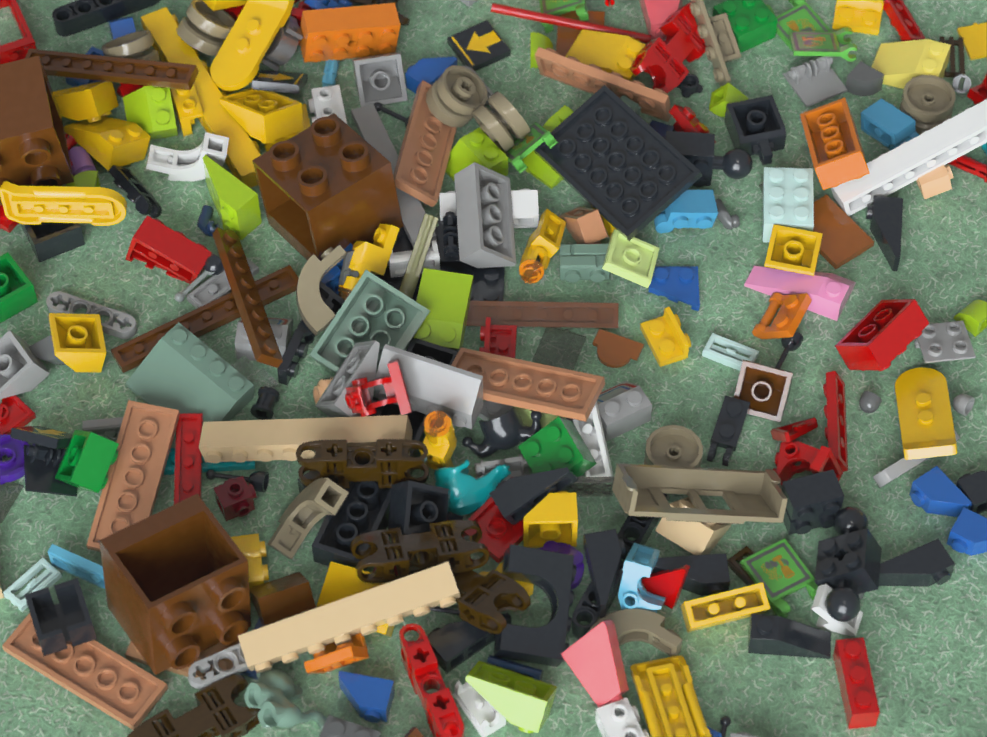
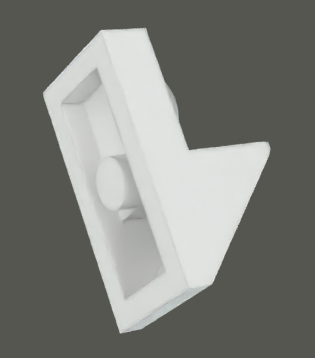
[811,584,863,637]

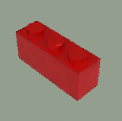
[833,637,880,729]

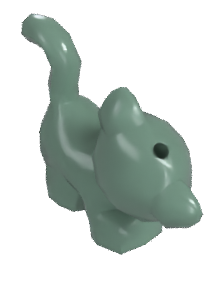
[244,669,327,731]

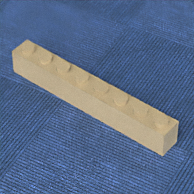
[199,415,413,463]
[238,562,460,673]

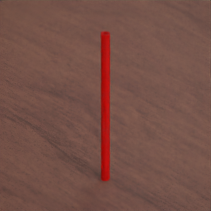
[491,3,652,44]

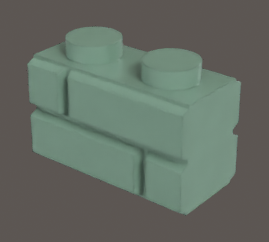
[559,244,610,283]

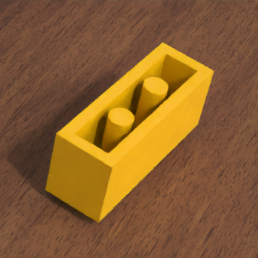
[680,582,770,633]

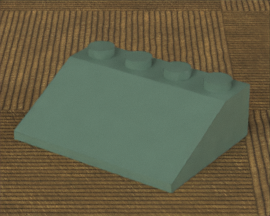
[310,270,430,397]
[125,322,254,422]

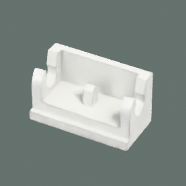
[388,240,440,278]
[453,681,506,737]

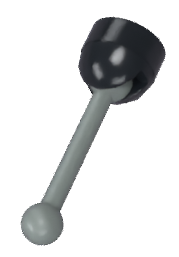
[175,254,224,302]

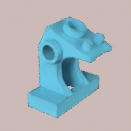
[618,543,665,613]

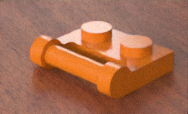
[752,292,812,340]

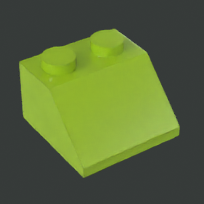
[123,86,178,140]
[445,128,508,182]

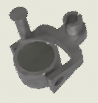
[261,15,304,71]

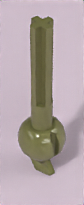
[399,214,439,301]

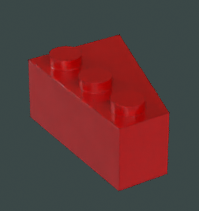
[125,215,212,284]

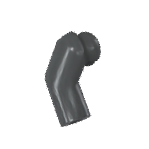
[715,199,740,230]

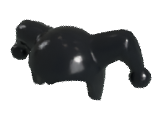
[462,407,542,458]

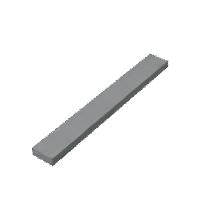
[351,104,437,247]

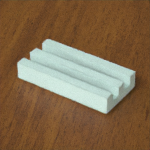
[702,333,759,371]
[3,558,62,612]

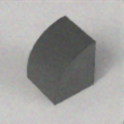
[845,61,884,96]
[29,335,66,365]

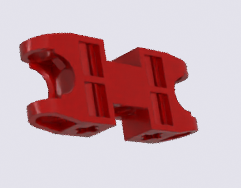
[630,1,706,93]
[399,623,465,737]

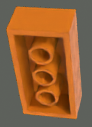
[299,3,401,63]
[800,98,870,190]

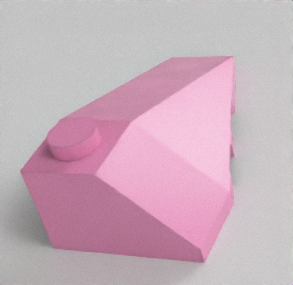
[744,266,856,321]

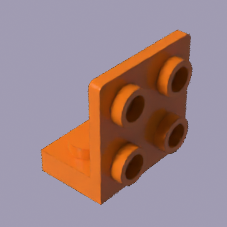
[304,633,369,674]

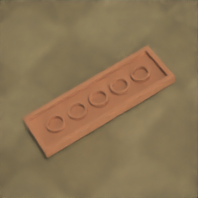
[535,47,672,122]
[393,80,457,207]
[451,347,605,422]
[86,400,180,552]
[2,613,168,730]

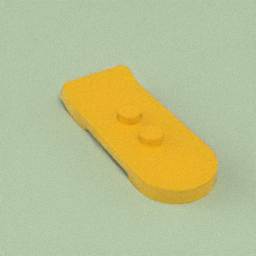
[210,0,295,91]
[0,181,127,226]
[895,367,958,459]
[630,655,711,737]

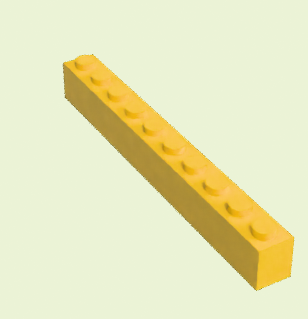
[141,7,261,188]

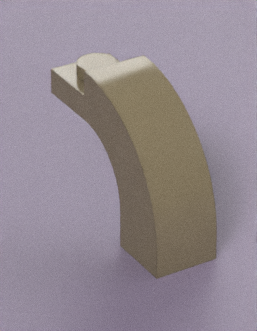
[296,245,346,336]
[268,478,349,559]
[585,609,683,657]

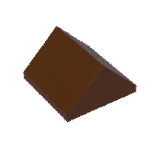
[733,360,793,423]
[249,572,316,627]

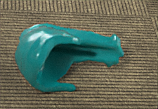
[433,460,512,515]

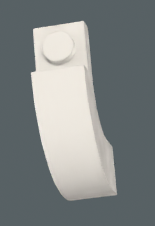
[146,132,229,182]

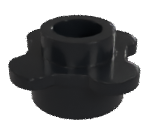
[677,74,703,98]

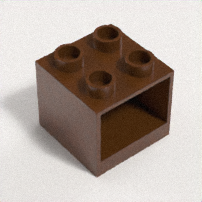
[0,55,74,206]
[252,113,403,261]
[99,494,251,675]

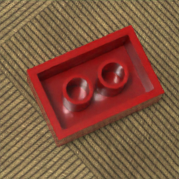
[835,299,929,371]

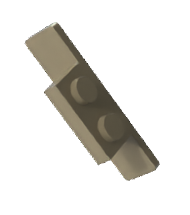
[690,0,741,87]

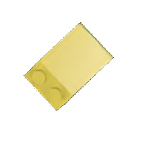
[872,39,951,89]

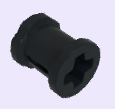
[250,386,280,420]

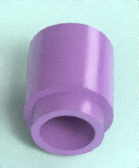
[68,146,96,176]

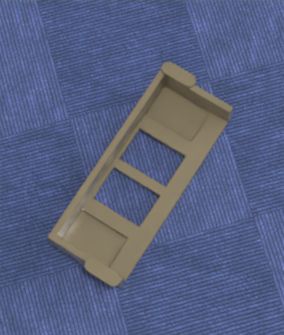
[612,463,788,524]

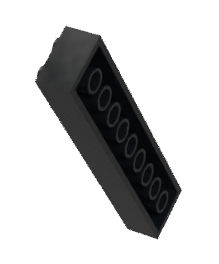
[312,337,458,571]

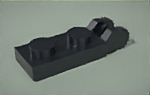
[108,165,162,218]
[277,320,315,386]
[707,395,750,466]

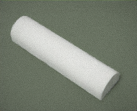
[573,401,614,484]

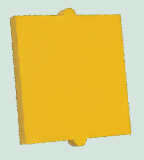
[957,22,987,60]

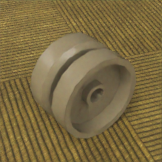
[176,0,236,56]
[101,30,161,62]
[426,65,488,127]
[899,75,956,135]
[471,91,531,153]
[644,425,703,468]

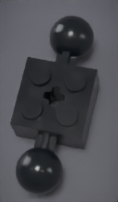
[665,131,753,187]
[814,506,882,622]

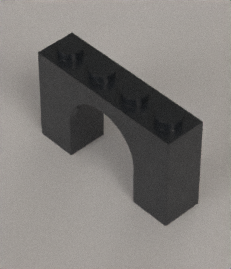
[493,544,577,667]

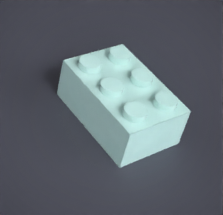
[763,167,814,243]

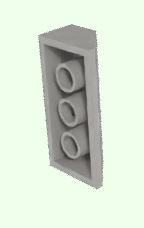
[454,162,516,268]
[374,344,483,429]

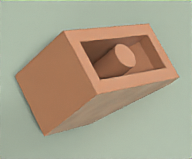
[559,206,608,244]

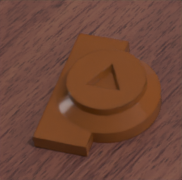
[592,329,644,368]

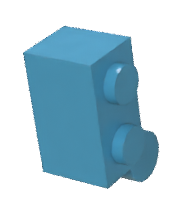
[861,98,919,151]
[654,189,718,233]

